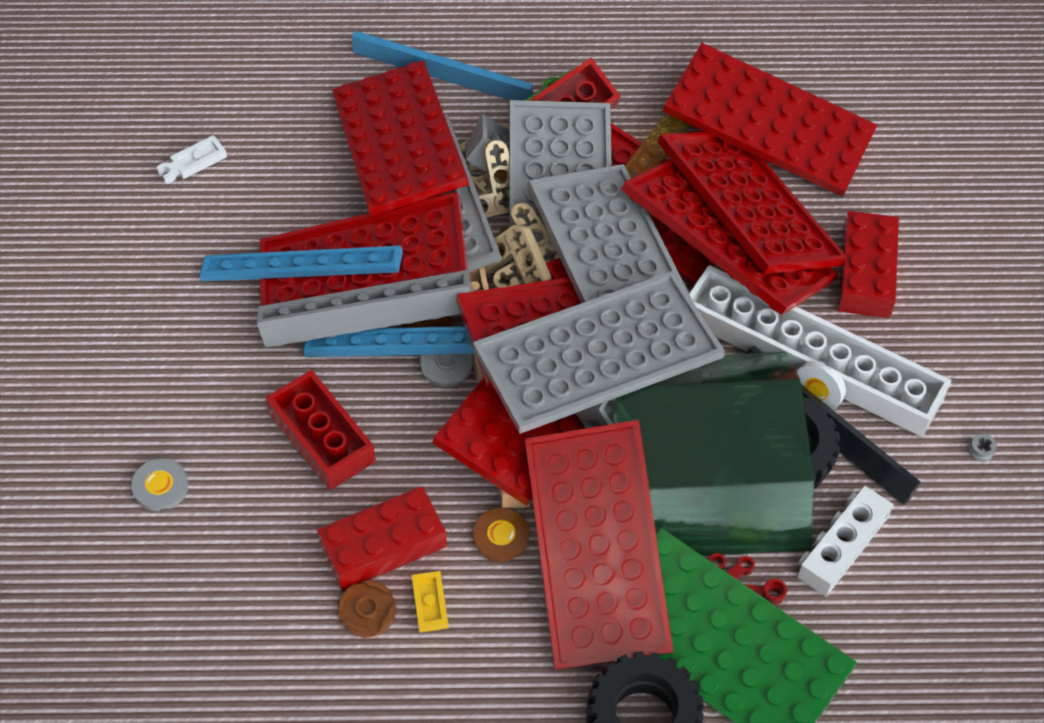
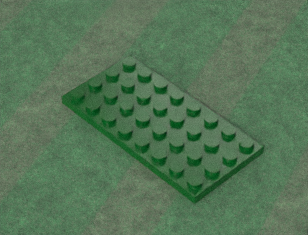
[656,528,857,723]

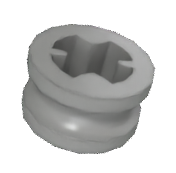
[969,434,997,462]

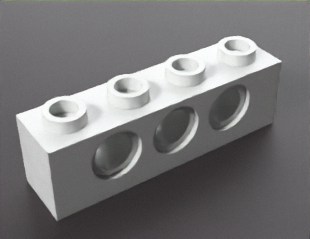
[798,486,894,597]

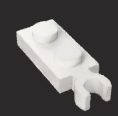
[157,135,227,184]

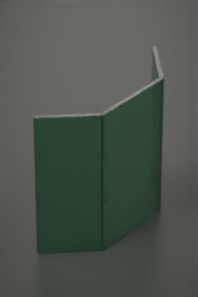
[615,352,814,557]

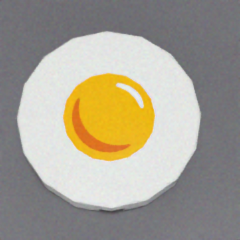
[794,361,846,410]

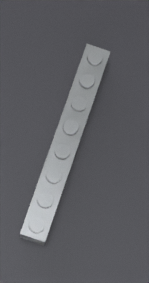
[257,270,474,348]

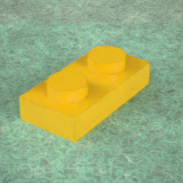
[411,571,449,633]

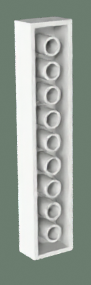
[690,265,952,437]

